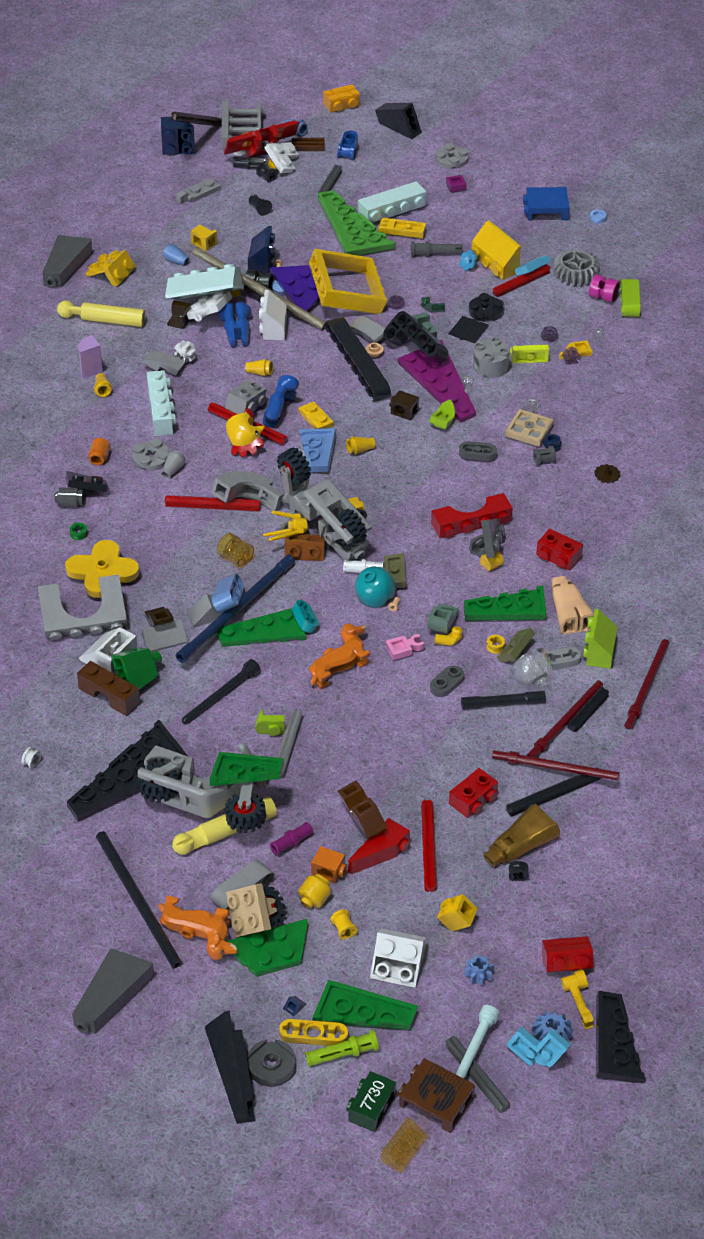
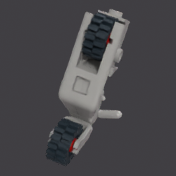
[277,447,373,561]
[138,743,270,833]

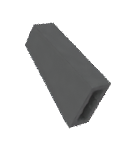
[43,235,93,287]
[72,948,154,1034]

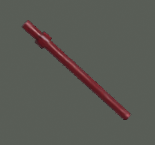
[624,639,669,729]
[526,680,603,757]
[492,750,620,781]

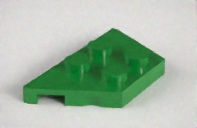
[226,919,308,977]

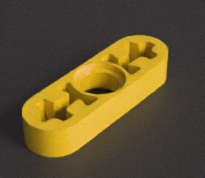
[279,1019,348,1046]

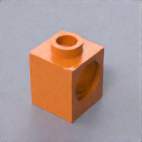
[311,846,347,884]

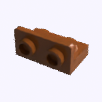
[284,534,325,561]

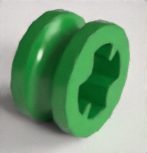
[69,522,88,541]

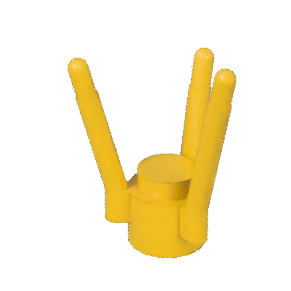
[263,510,308,542]

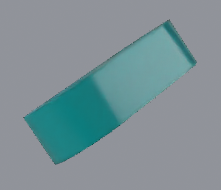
[291,600,319,633]

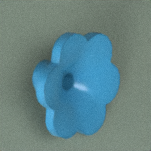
[459,250,477,271]

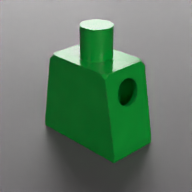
[110,647,162,690]

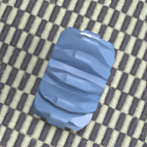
[532,1010,573,1042]

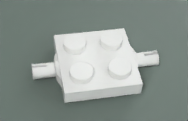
[186,291,232,322]

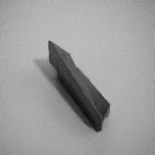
[205,1011,255,1124]

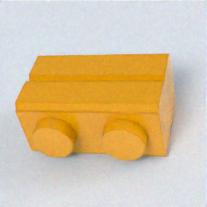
[323,84,360,113]

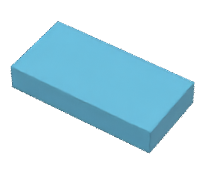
[515,255,551,276]

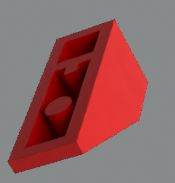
[348,818,411,875]

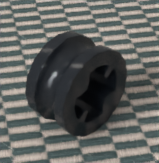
[508,861,529,881]

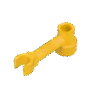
[561,969,594,1029]

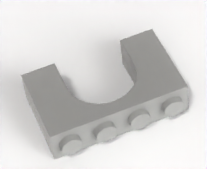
[38,575,127,640]

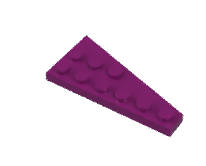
[397,340,476,423]

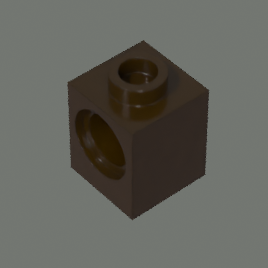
[389,390,419,421]

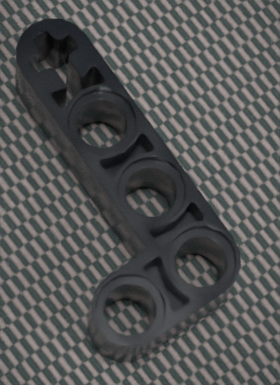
[383,311,448,362]

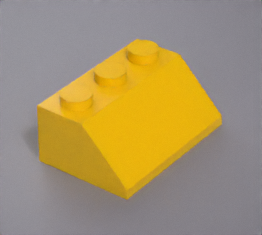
[471,220,521,280]

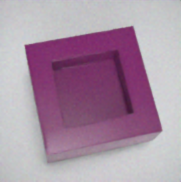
[446,175,467,192]

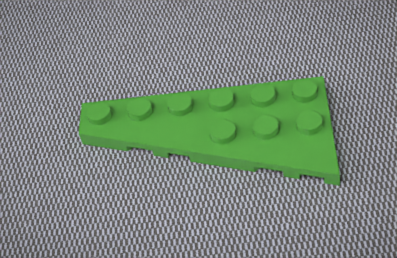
[318,190,396,255]

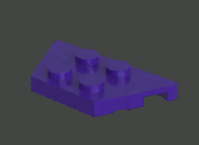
[270,265,320,311]

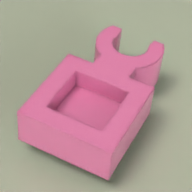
[385,634,424,660]

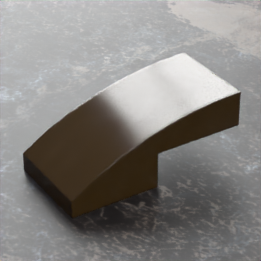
[144,607,174,626]

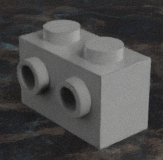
[225,380,267,414]

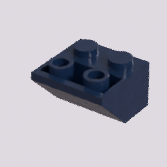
[161,117,195,155]
[247,226,276,273]

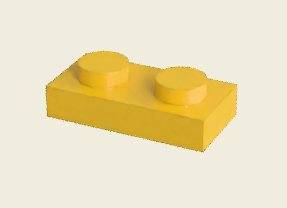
[298,401,334,429]

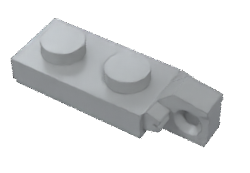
[176,178,221,204]

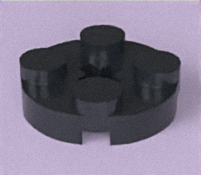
[469,293,504,322]

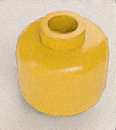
[298,874,331,909]

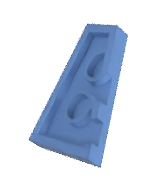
[299,428,336,472]

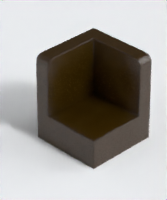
[167,300,191,329]

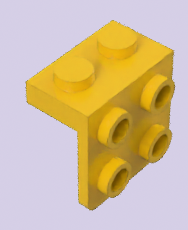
[85,250,136,286]

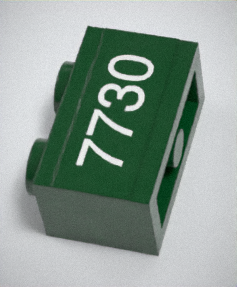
[346,1071,396,1133]

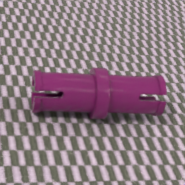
[270,822,313,855]

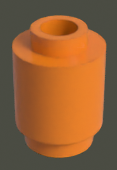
[88,438,111,466]

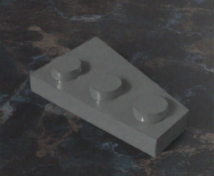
[481,518,505,558]

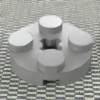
[436,143,468,169]
[132,439,170,471]

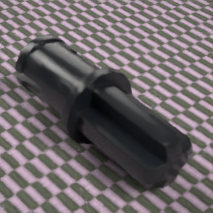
[233,156,266,169]

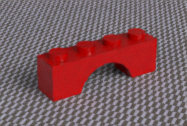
[431,493,513,539]

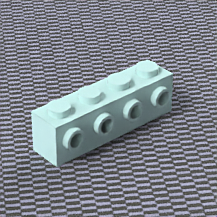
[358,181,427,223]
[146,370,176,436]

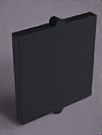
[449,316,489,344]

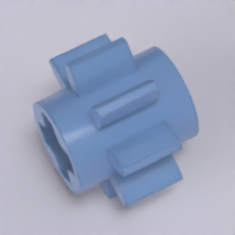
[465,955,494,985]

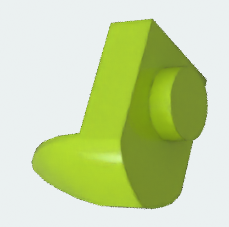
[429,400,455,429]
[255,709,285,736]

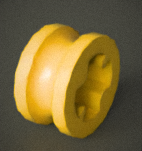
[486,634,505,654]

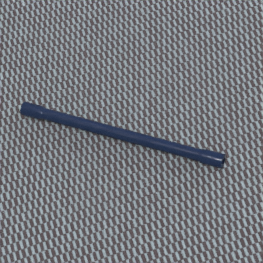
[175,554,295,663]

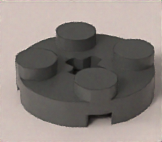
[247,1040,296,1087]

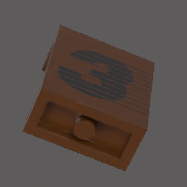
[398,1058,475,1133]

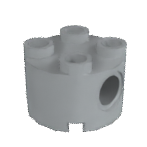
[473,337,510,378]

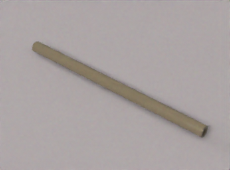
[192,247,325,330]

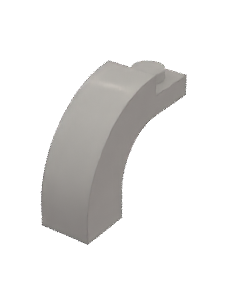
[211,471,284,511]

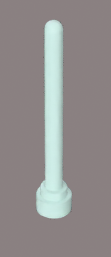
[456,1005,500,1078]

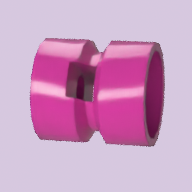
[589,274,620,303]

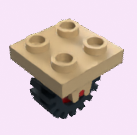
[226,883,285,937]

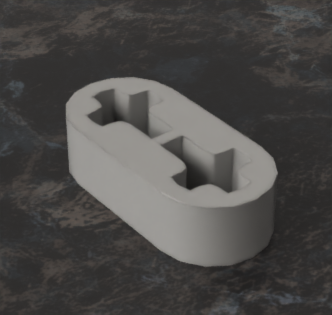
[542,647,581,670]

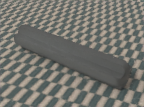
[318,165,342,193]

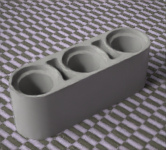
[211,859,275,914]

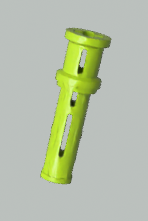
[305,1030,379,1067]

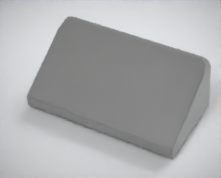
[142,620,188,652]

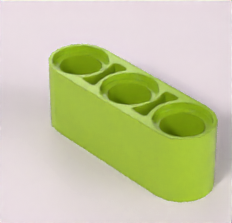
[620,279,641,317]

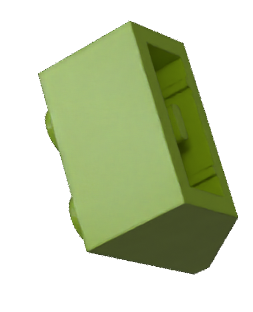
[583,609,617,669]

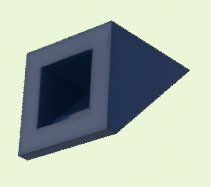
[283,996,306,1017]

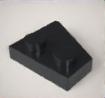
[65,471,107,492]

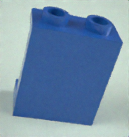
[523,187,569,221]

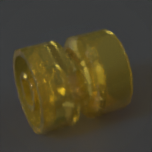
[217,532,254,568]

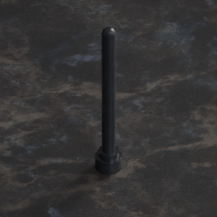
[182,659,261,724]

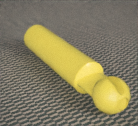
[57,300,146,327]
[172,796,277,855]

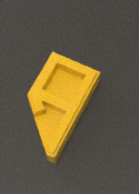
[559,340,592,359]

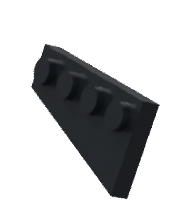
[596,991,646,1083]

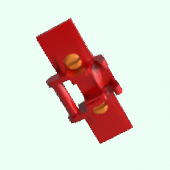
[223,120,300,158]

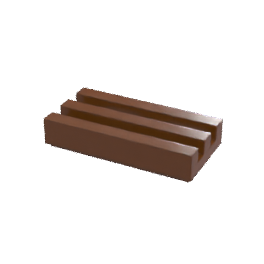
[292,137,325,151]

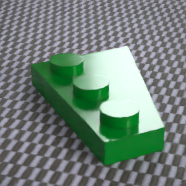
[209,752,284,786]

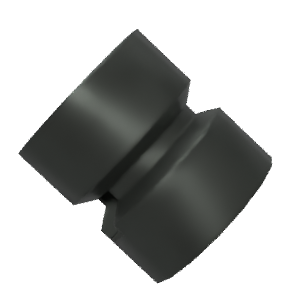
[244,269,274,293]

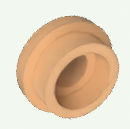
[365,342,383,358]

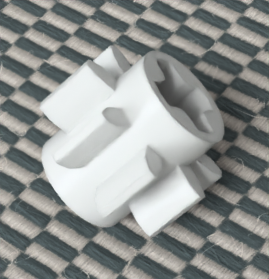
[174,340,196,363]

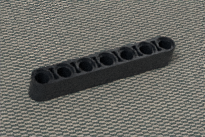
[325,317,391,401]

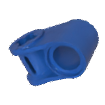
[337,130,358,160]

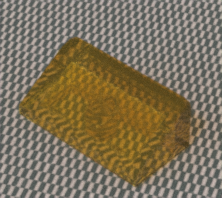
[381,1117,428,1174]

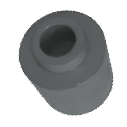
[55,487,84,507]

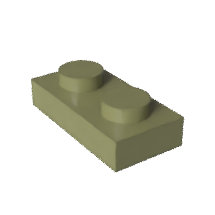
[384,553,407,588]
[497,628,535,663]

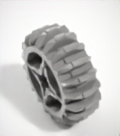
[553,249,600,287]

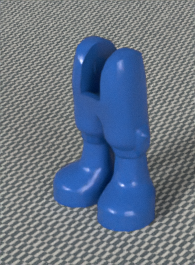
[218,302,252,347]
[263,375,299,428]

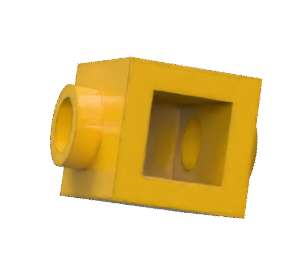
[437,894,478,931]

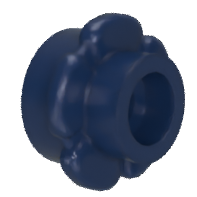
[543,434,562,450]

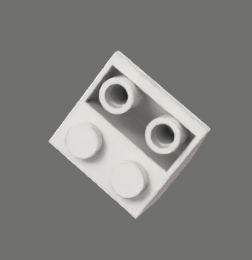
[259,290,287,340]
[79,627,137,675]
[370,929,427,988]

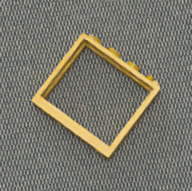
[309,249,387,314]

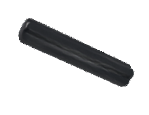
[567,687,609,732]

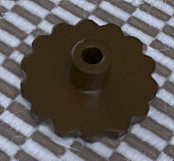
[594,464,621,484]

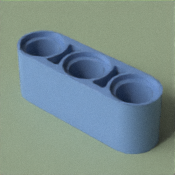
[212,573,244,613]

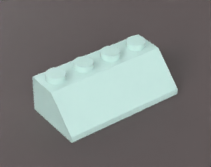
[165,264,243,300]

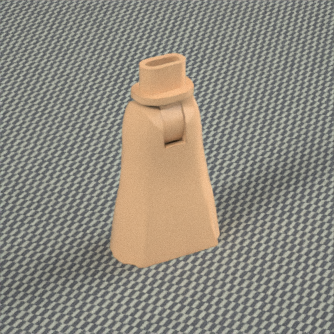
[551,576,594,634]

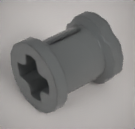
[533,446,556,465]

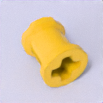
[330,909,358,940]

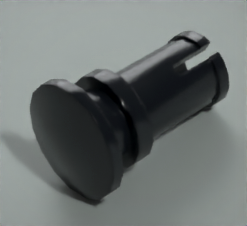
[248,194,272,216]

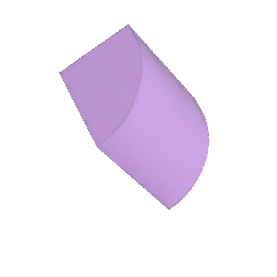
[78,335,103,379]

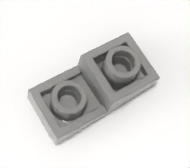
[350,316,385,343]
[142,351,185,376]

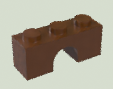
[77,660,140,717]
[337,780,387,838]

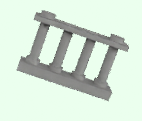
[222,100,264,150]

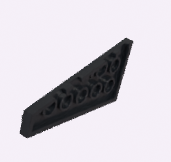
[67,720,189,821]

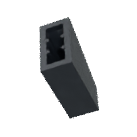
[375,103,422,140]

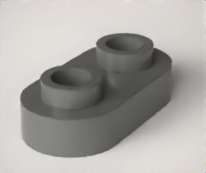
[459,441,497,461]
[430,666,464,697]

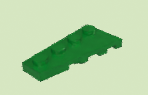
[464,585,546,621]
[216,608,306,647]
[312,980,418,1030]

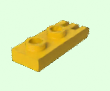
[378,218,426,239]

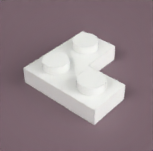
[265,142,299,173]

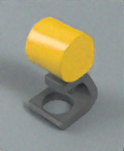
[469,534,504,571]

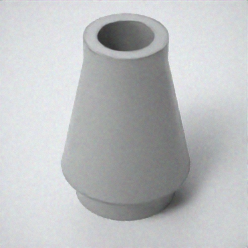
[161,450,185,479]

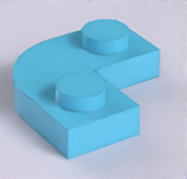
[506,1026,571,1068]

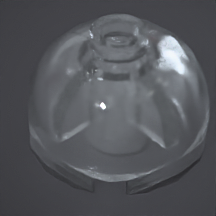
[510,648,553,687]

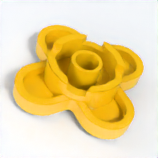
[65,540,139,598]

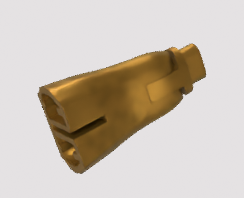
[483,804,560,867]

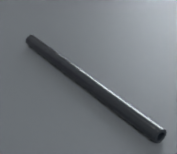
[96,831,182,969]

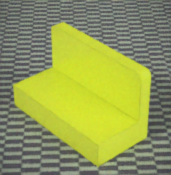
[510,345,549,363]

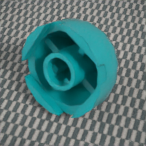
[355,566,396,608]

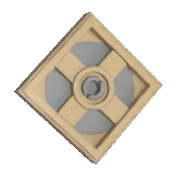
[505,409,554,447]

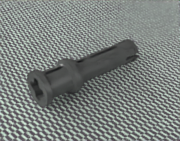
[410,241,463,257]

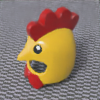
[225,408,265,458]

